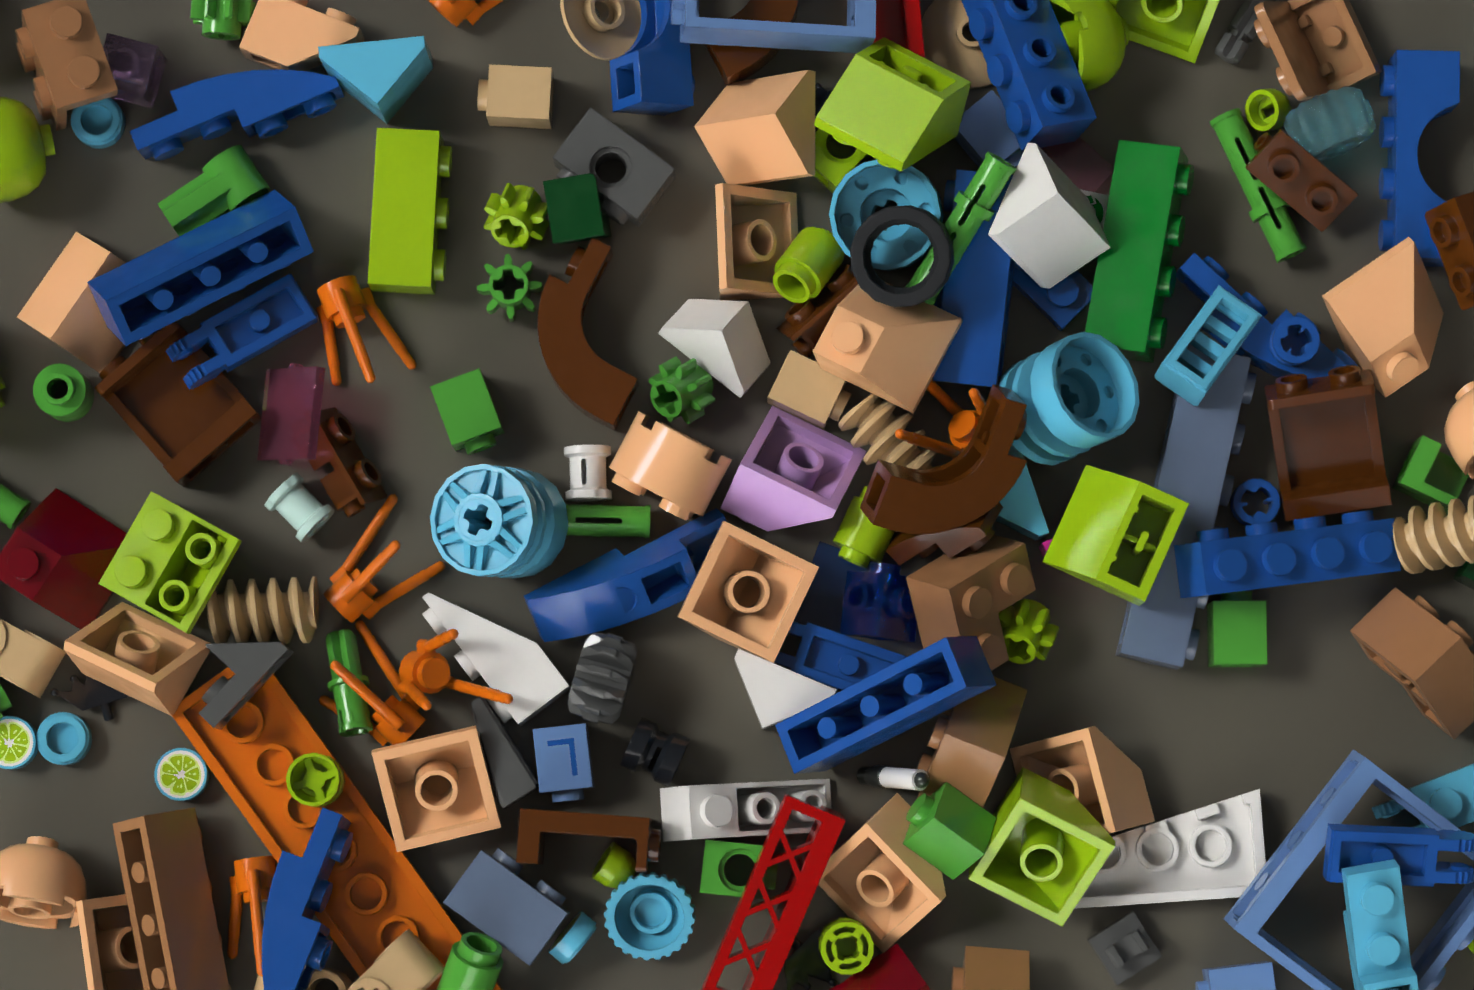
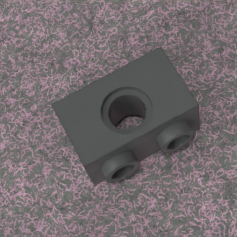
[553,107,676,227]

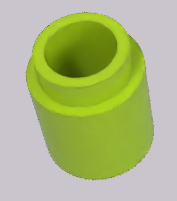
[773,227,844,303]
[833,486,895,569]

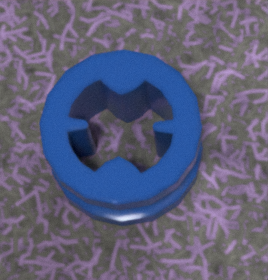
[1269,317,1320,367]
[1230,479,1280,526]

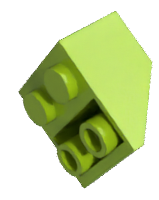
[814,37,971,172]
[1042,465,1189,606]
[98,491,242,634]

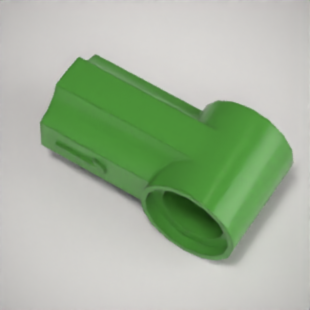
[157,145,270,236]

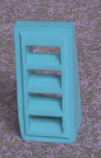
[1154,285,1262,406]

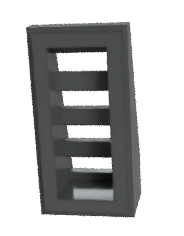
[471,697,539,809]

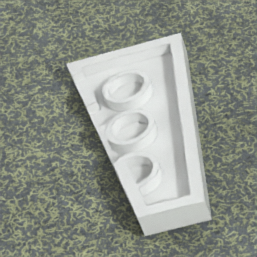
[1074,789,1266,909]

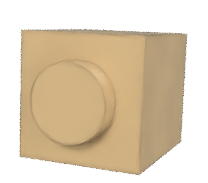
[477,64,554,129]
[767,350,852,430]

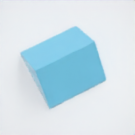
[318,36,433,124]

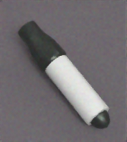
[857,765,930,791]

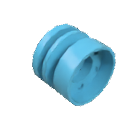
[829,160,944,271]
[998,332,1140,466]
[430,464,569,579]

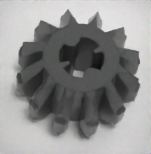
[567,632,638,724]

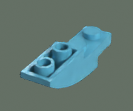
[1341,859,1419,990]

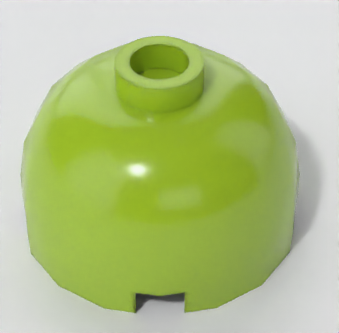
[1050,0,1129,92]
[0,97,56,203]

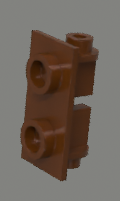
[1245,129,1358,232]
[776,264,858,358]
[295,407,388,518]

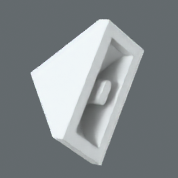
[658,299,771,398]
[734,648,836,730]

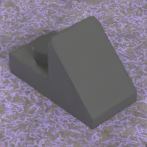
[199,642,294,730]

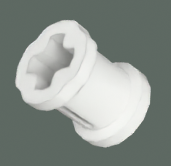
[564,445,612,502]

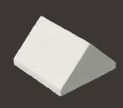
[988,143,1111,289]

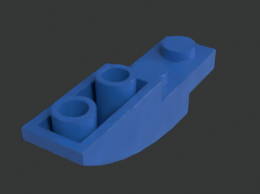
[129,69,345,161]
[1176,253,1358,379]
[524,508,727,642]
[262,808,353,990]

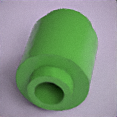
[33,363,94,422]
[436,932,503,990]

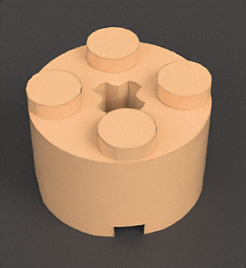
[609,411,732,521]

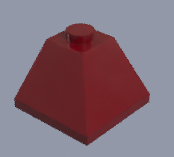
[0,488,127,629]

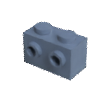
[443,848,570,966]

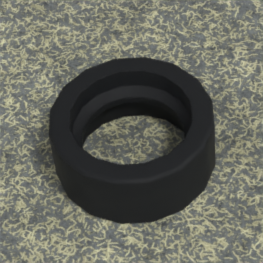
[850,205,954,307]

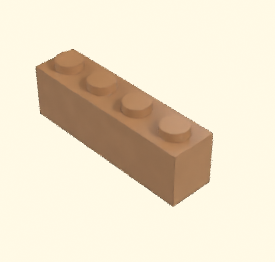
[112,807,232,990]

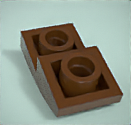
[886,502,1003,566]

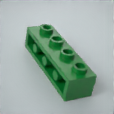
[1085,140,1194,363]

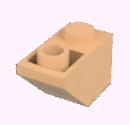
[239,0,365,71]

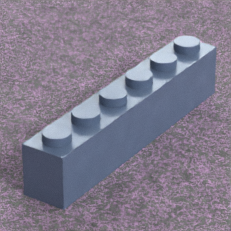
[1115,344,1257,670]

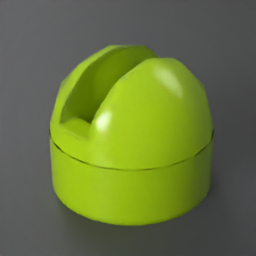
[1245,88,1292,131]
[591,842,636,889]

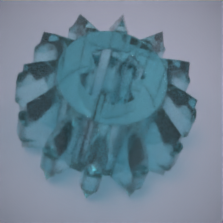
[1283,86,1377,161]

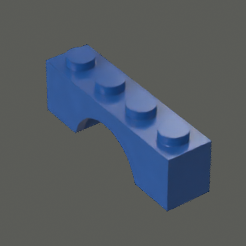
[610,0,695,116]
[1378,50,1460,267]

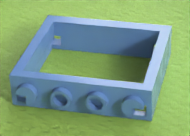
[671,0,876,53]
[1224,750,1474,990]

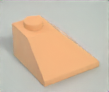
[1322,237,1444,398]
[812,282,963,414]
[1010,726,1155,834]
[818,793,946,953]

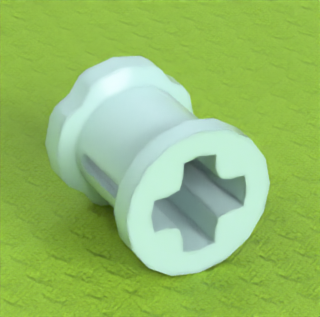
[264,473,335,543]

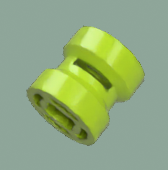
[286,753,345,807]
[818,917,874,975]

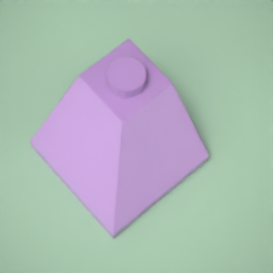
[720,405,866,532]

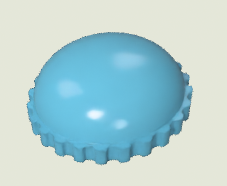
[604,872,696,961]

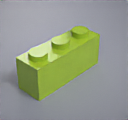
[367,128,452,295]

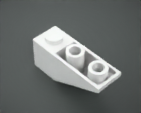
[422,592,571,726]
[660,779,832,842]

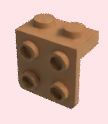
[15,0,118,131]
[1254,0,1382,101]

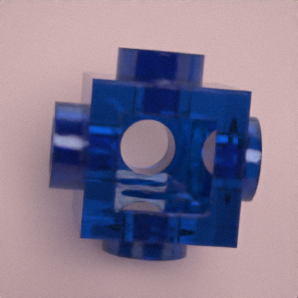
[840,562,917,643]

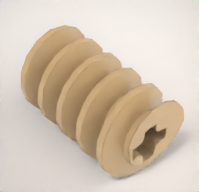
[838,394,944,470]
[1393,495,1474,574]
[207,576,319,644]

